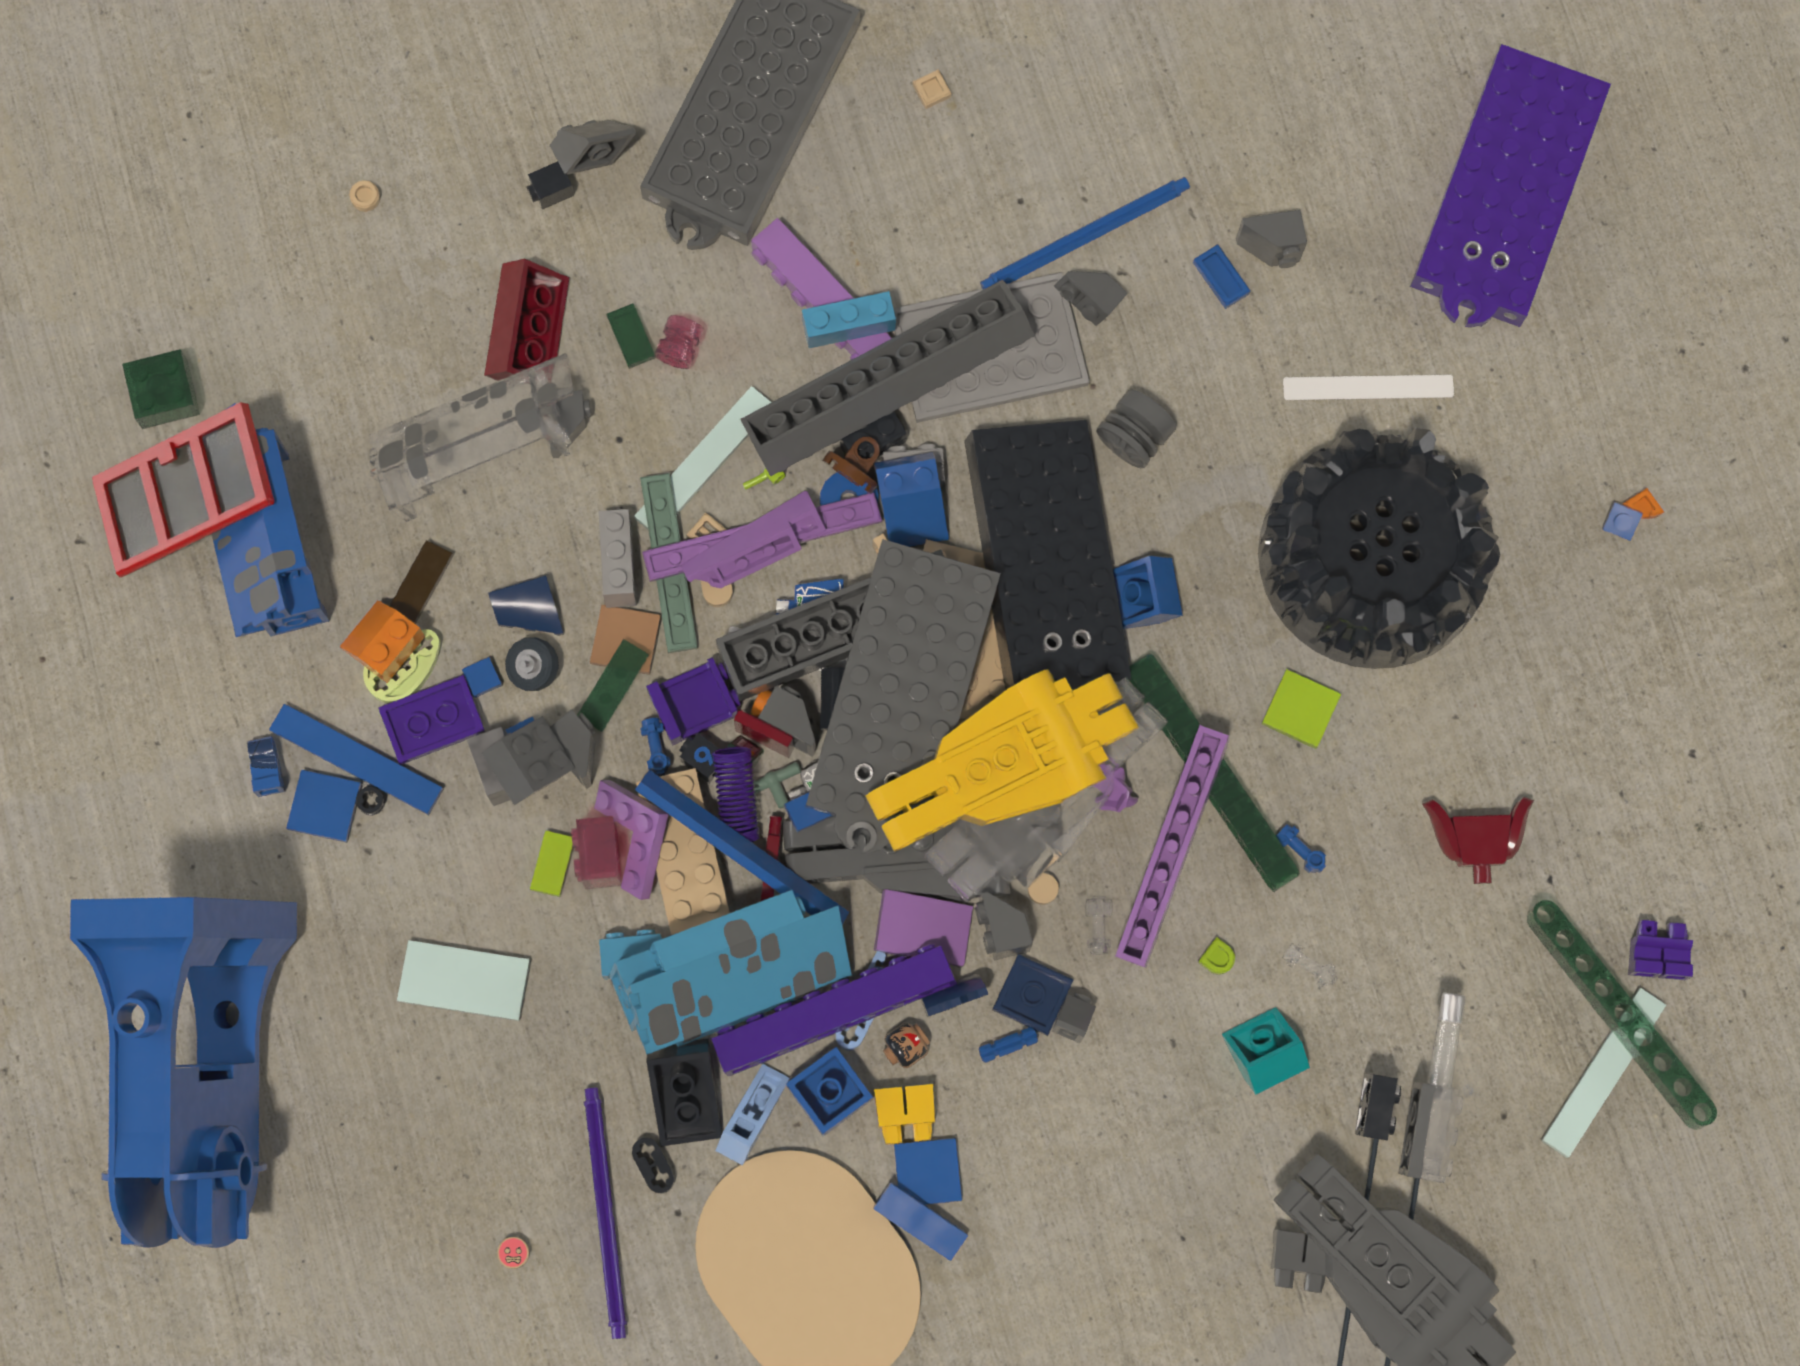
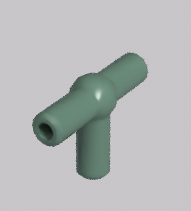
[746,762,801,809]

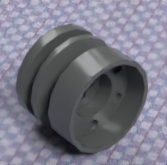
[1096,389,1176,469]

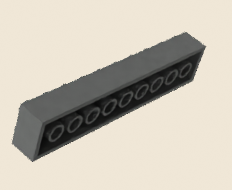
[740,280,1035,476]

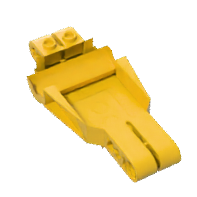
[865,669,1139,852]

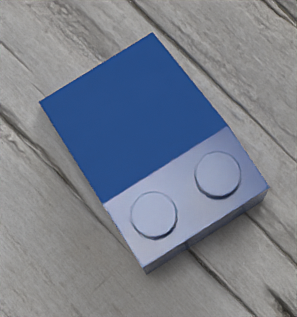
[874,452,949,547]

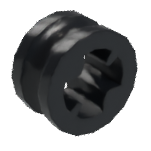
[356,786,385,816]

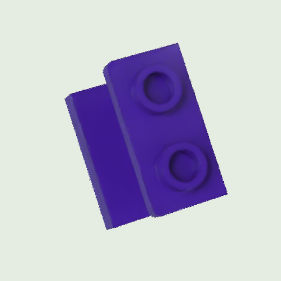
[646,657,741,746]

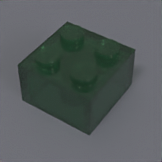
[122,349,200,429]

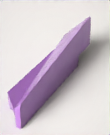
[682,491,826,589]

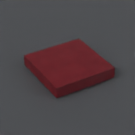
[733,710,794,758]

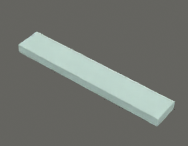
[634,386,772,529]
[1541,988,1666,1158]

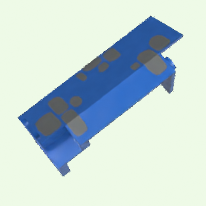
[196,403,329,637]

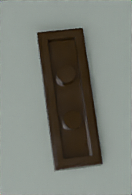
[390,540,454,624]

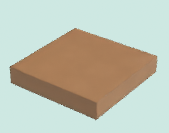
[590,605,661,675]

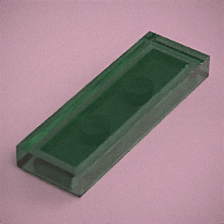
[577,639,650,732]

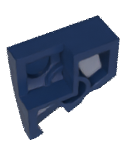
[488,576,564,636]
[921,974,988,1017]

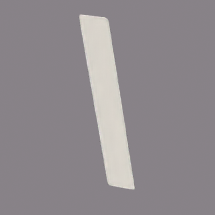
[1283,375,1454,400]

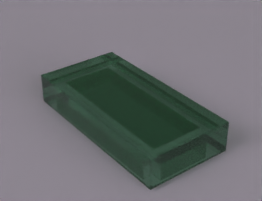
[606,303,656,369]

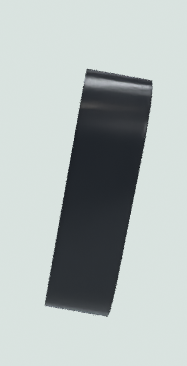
[632,1137,675,1194]

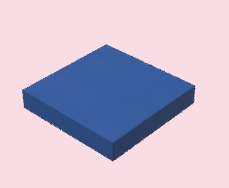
[286,770,362,843]
[894,1138,962,1205]

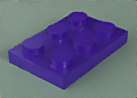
[378,675,486,765]

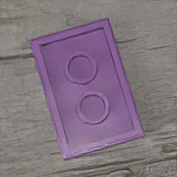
[873,889,973,967]

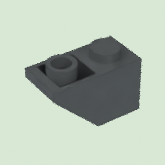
[1054,271,1128,326]

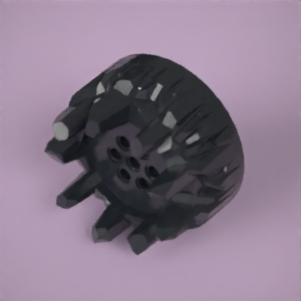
[1258,427,1501,669]

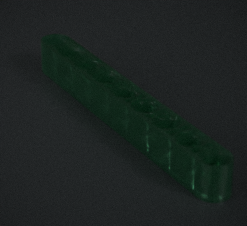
[1129,653,1300,892]
[1527,900,1717,1130]

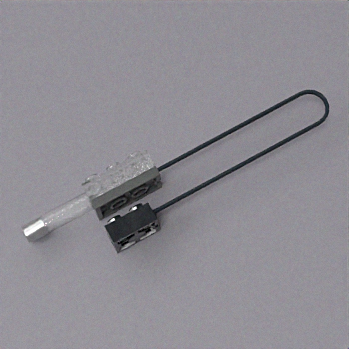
[1337,992,1466,1366]

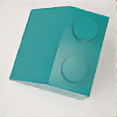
[1222,1007,1310,1095]

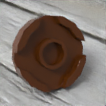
[823,437,879,494]

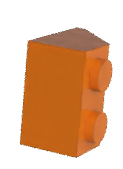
[340,600,425,683]

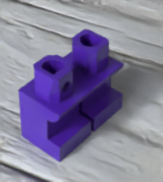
[1628,920,1693,980]

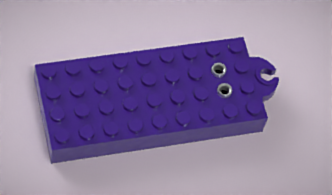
[1410,44,1611,328]

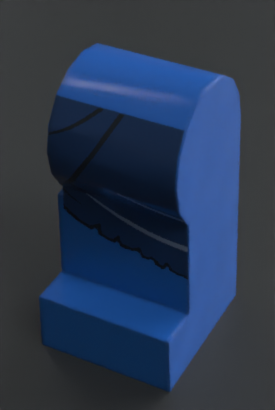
[247,736,285,797]

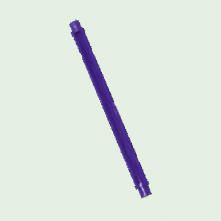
[583,1087,627,1340]

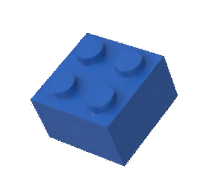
[786,1047,873,1137]

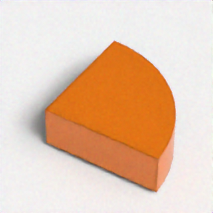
[1623,488,1664,519]

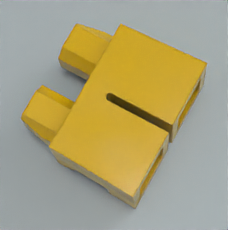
[874,1084,935,1145]

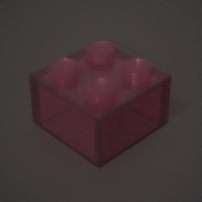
[571,816,622,889]

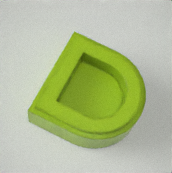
[1198,937,1235,975]

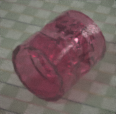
[654,315,704,369]

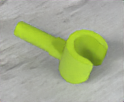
[743,468,786,490]

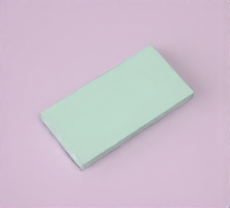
[397,940,530,1021]

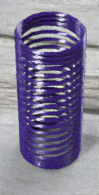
[712,747,760,842]

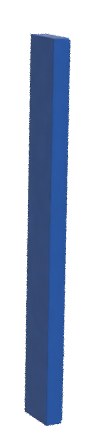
[635,770,849,925]

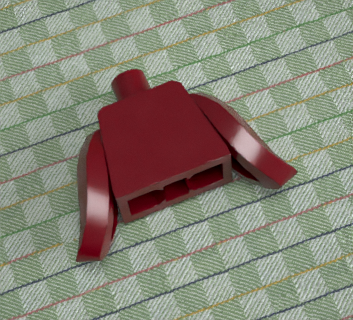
[1422,797,1535,884]

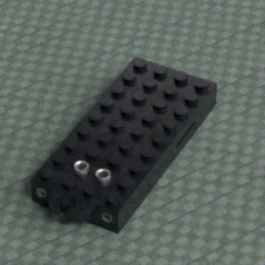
[964,420,1131,691]

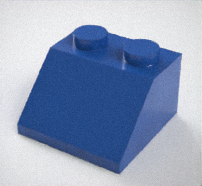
[1113,556,1183,629]

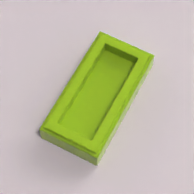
[530,830,575,897]

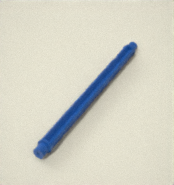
[980,177,1190,289]

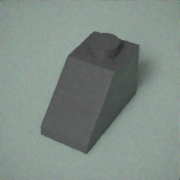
[547,390,591,458]
[1052,993,1096,1043]

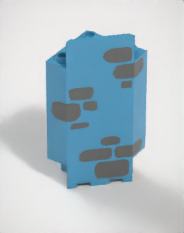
[609,890,852,1055]

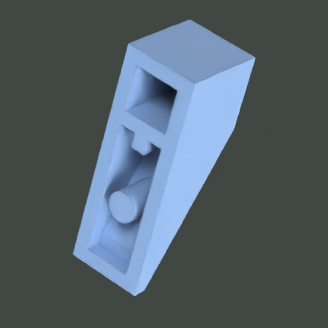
[715,1064,790,1165]

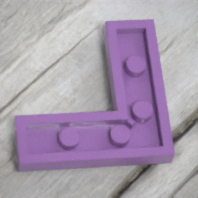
[594,780,668,900]

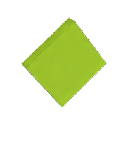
[1261,669,1341,749]

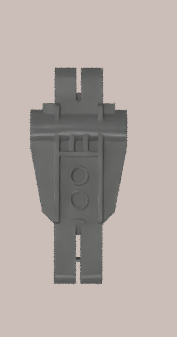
[783,805,1061,901]

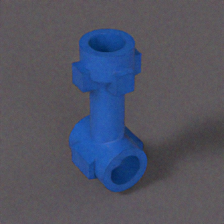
[640,718,671,776]
[1275,824,1326,873]

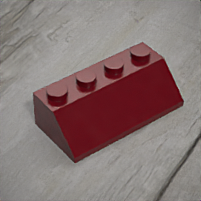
[484,258,570,388]

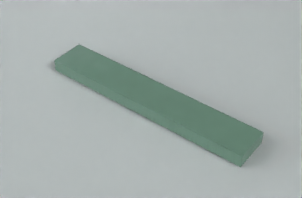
[640,473,697,653]

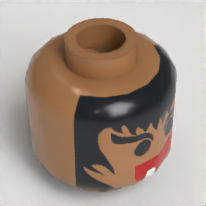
[883,1022,930,1068]

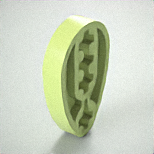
[363,629,441,704]

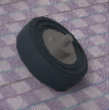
[505,637,559,691]

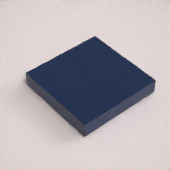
[992,954,1074,1037]

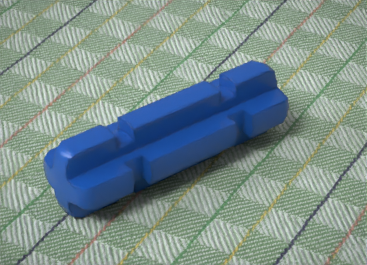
[978,1027,1038,1063]

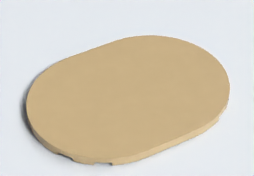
[695,1150,920,1366]

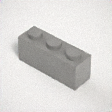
[598,509,636,608]

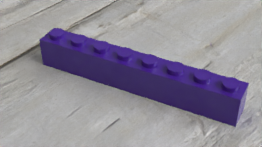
[711,944,957,1077]

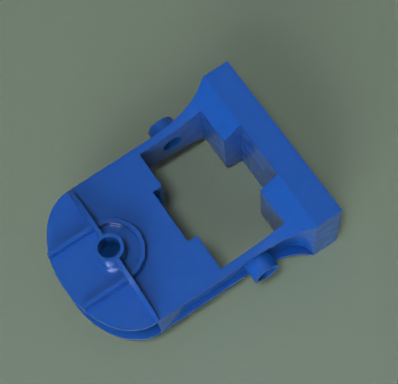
[70,897,297,1248]

